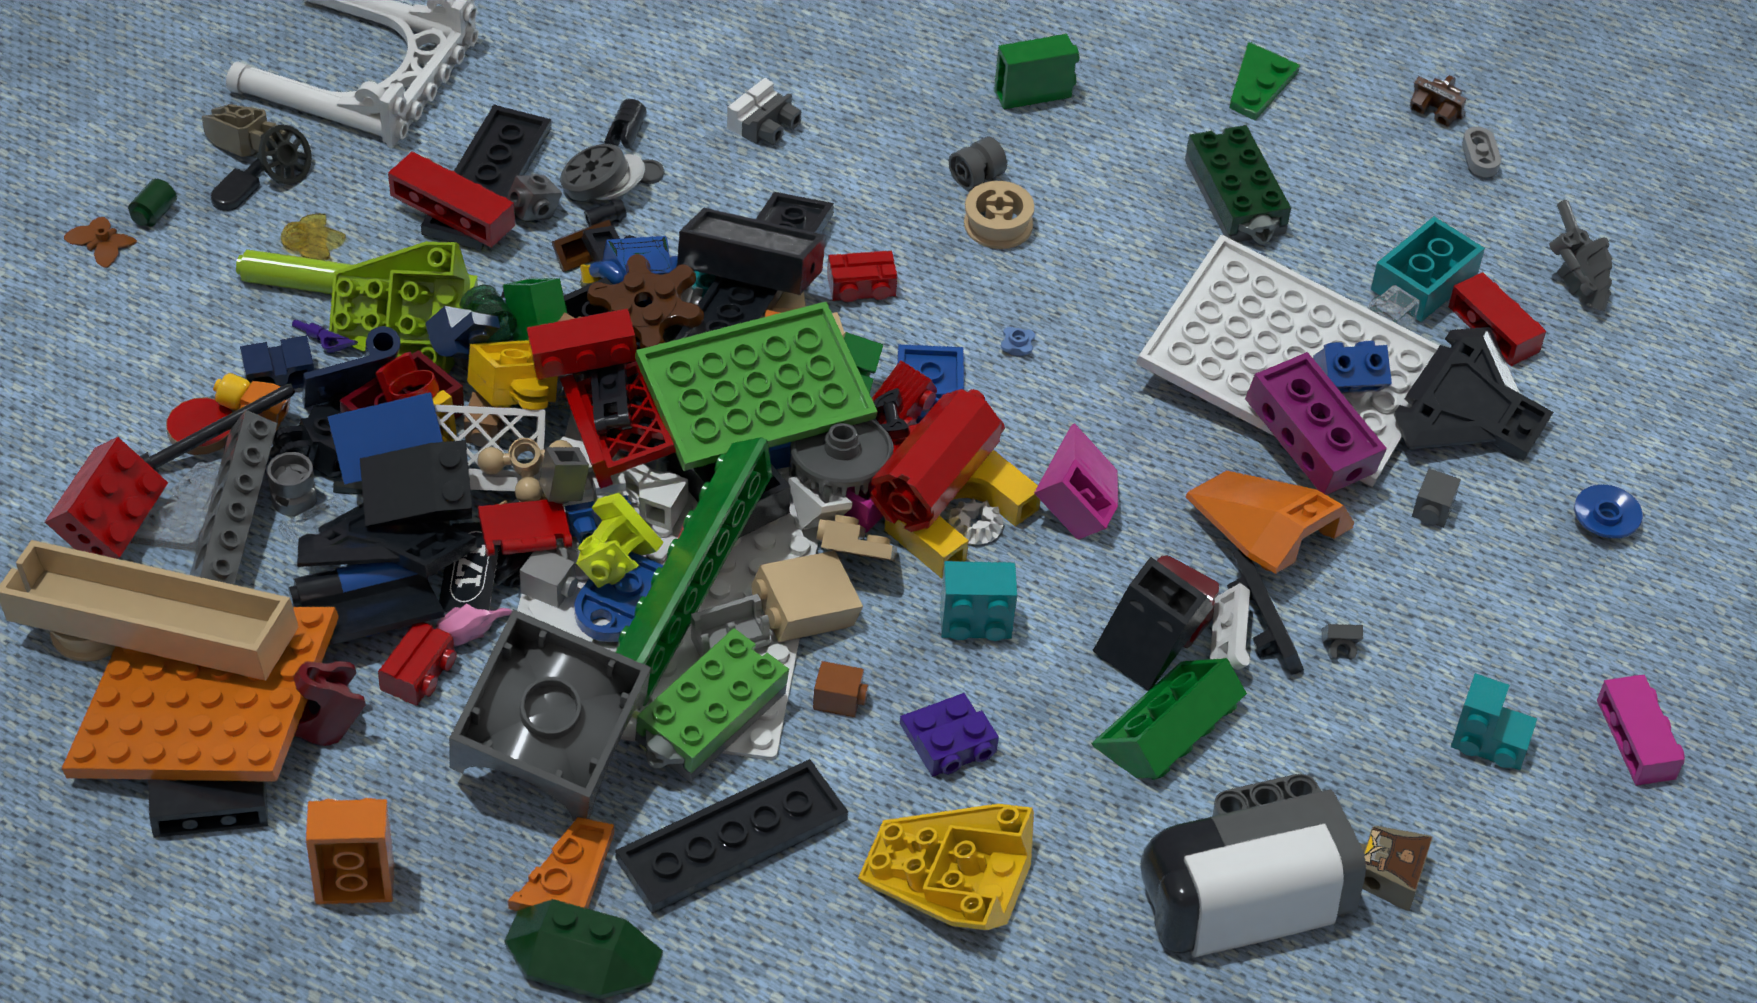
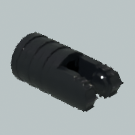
[604,99,647,149]

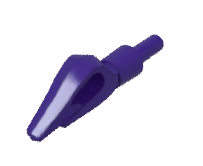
[292,319,358,353]

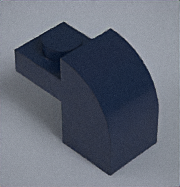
[425,306,501,360]

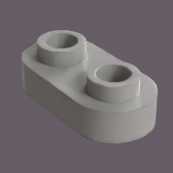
[1462,127,1501,177]

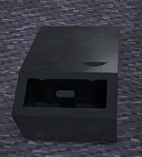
[1093,557,1213,691]

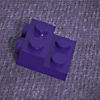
[899,693,999,777]

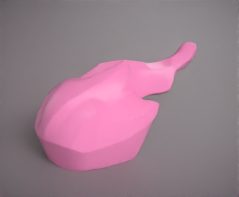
[436,604,512,646]

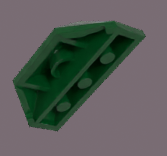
[504,899,663,999]

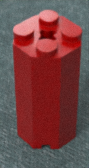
[870,389,1005,532]

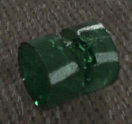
[459,284,517,343]

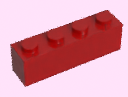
[388,151,515,248]

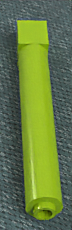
[236,249,479,312]

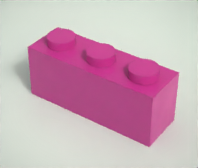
[1597,674,1685,786]

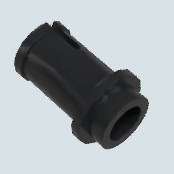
[584,198,627,226]

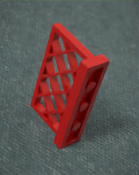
[560,361,676,489]

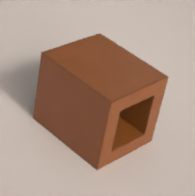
[813,661,869,717]

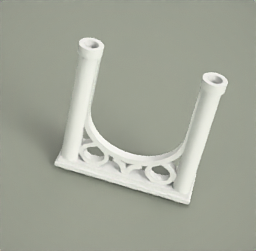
[226,0,479,149]

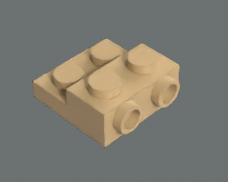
[817,515,897,561]

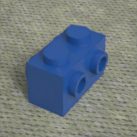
[1313,341,1392,393]

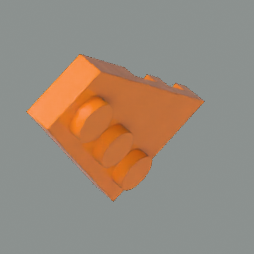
[508,817,615,911]

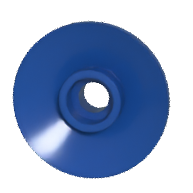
[1574,484,1643,538]

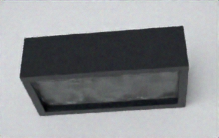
[677,208,826,295]

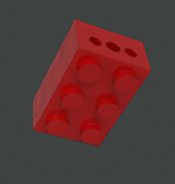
[45,437,168,559]

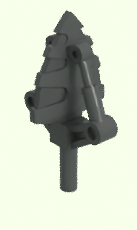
[1549,200,1612,312]

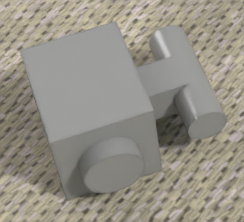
[520,542,580,608]

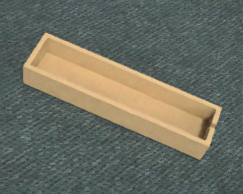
[0,540,299,681]

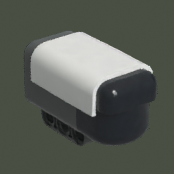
[1140,774,1366,958]

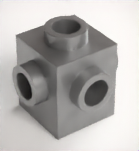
[507,174,562,221]

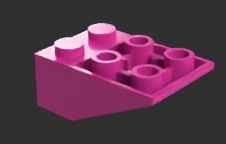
[1034,423,1118,540]

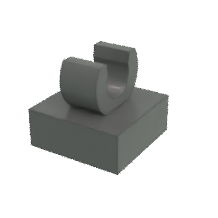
[1321,624,1363,659]

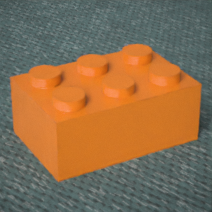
[306,798,394,904]

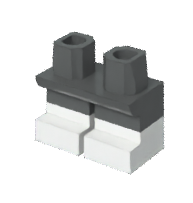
[727,78,802,145]

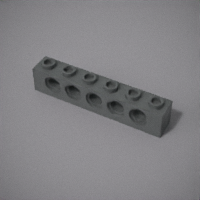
[190,410,278,585]

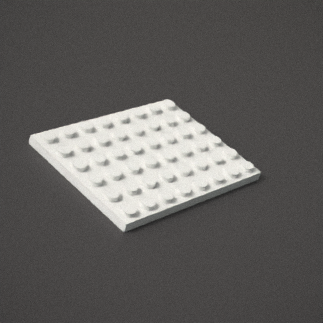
[1136,234,1439,487]

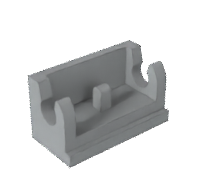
[691,594,771,658]

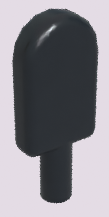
[211,158,262,211]

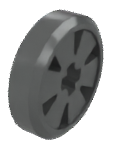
[560,144,628,201]

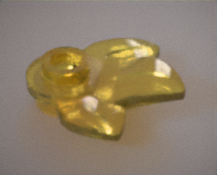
[280,213,346,260]

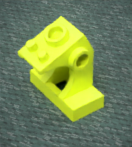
[576,493,664,588]

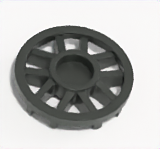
[256,125,312,184]

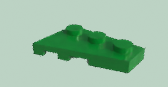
[1229,41,1300,120]

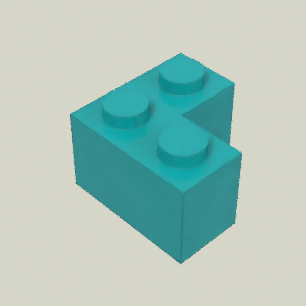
[1451,673,1538,770]

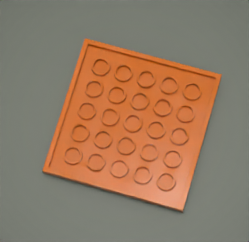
[61,607,339,781]

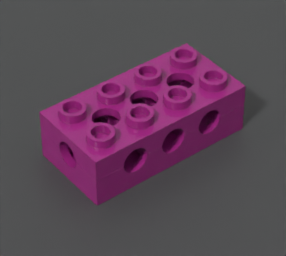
[1245,352,1387,495]

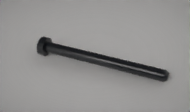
[140,384,295,473]

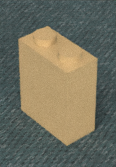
[751,550,863,642]

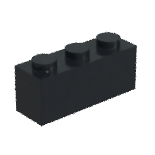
[148,779,268,838]

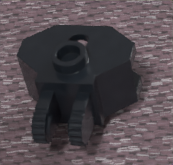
[273,404,342,477]

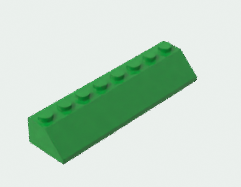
[615,437,772,706]

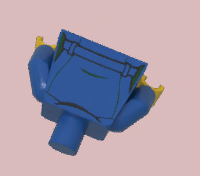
[580,236,678,306]

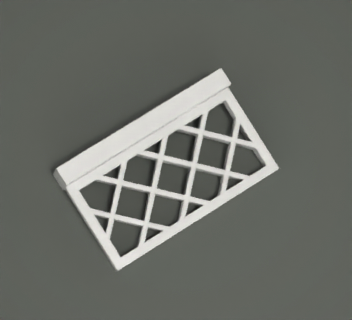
[434,405,545,491]

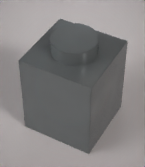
[539,447,589,504]
[1412,468,1461,528]

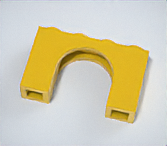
[884,450,1041,579]

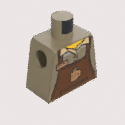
[1360,826,1433,911]

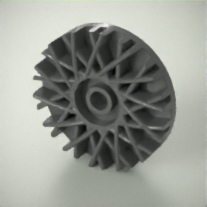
[790,420,894,497]

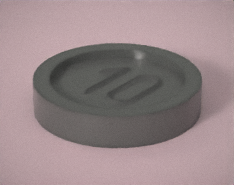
[639,159,664,184]

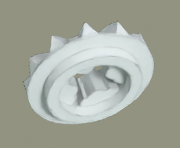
[948,498,1003,545]

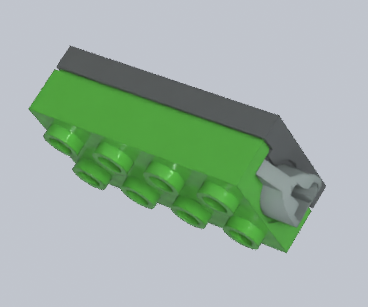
[635,628,789,782]

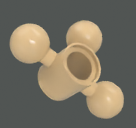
[477,438,572,502]

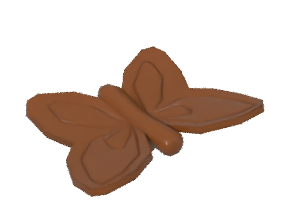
[64,217,137,268]

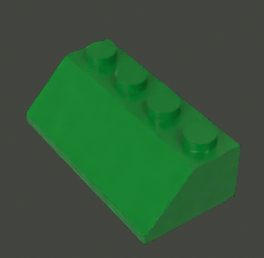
[1091,658,1247,780]

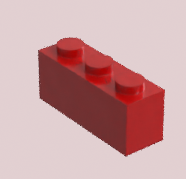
[1448,272,1546,366]
[527,308,637,380]

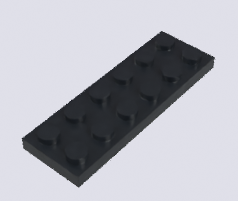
[421,105,552,250]
[615,759,848,914]

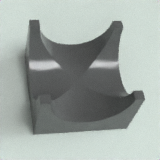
[449,609,651,821]

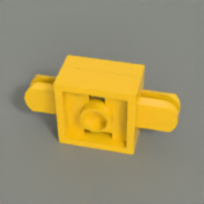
[467,340,558,410]

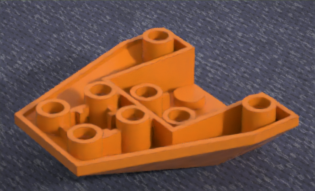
[1186,470,1355,574]

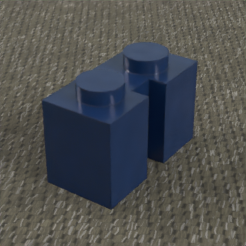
[240,335,314,389]

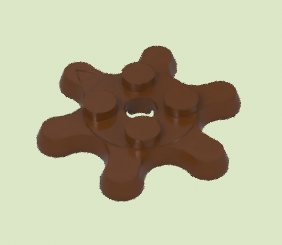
[587,254,704,349]

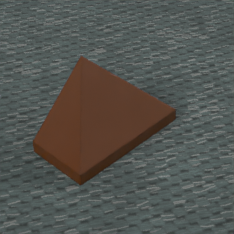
[551,220,612,272]

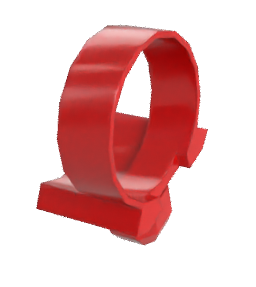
[376,351,439,402]

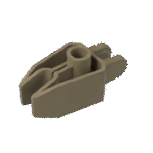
[202,104,286,157]

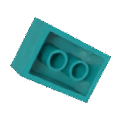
[1370,216,1485,322]

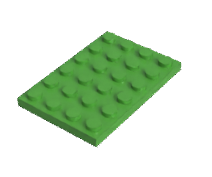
[635,301,878,471]

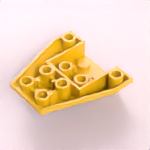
[858,804,1034,931]

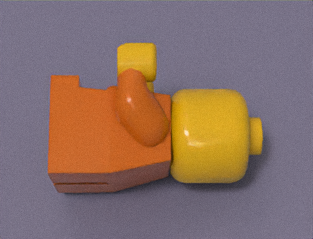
[213,373,291,431]

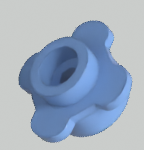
[1001,327,1035,357]

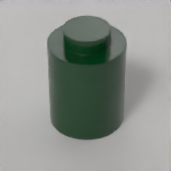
[128,178,177,227]

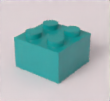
[940,561,1017,641]

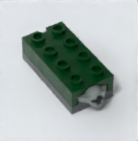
[1185,125,1291,244]

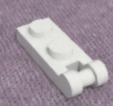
[1210,583,1250,670]

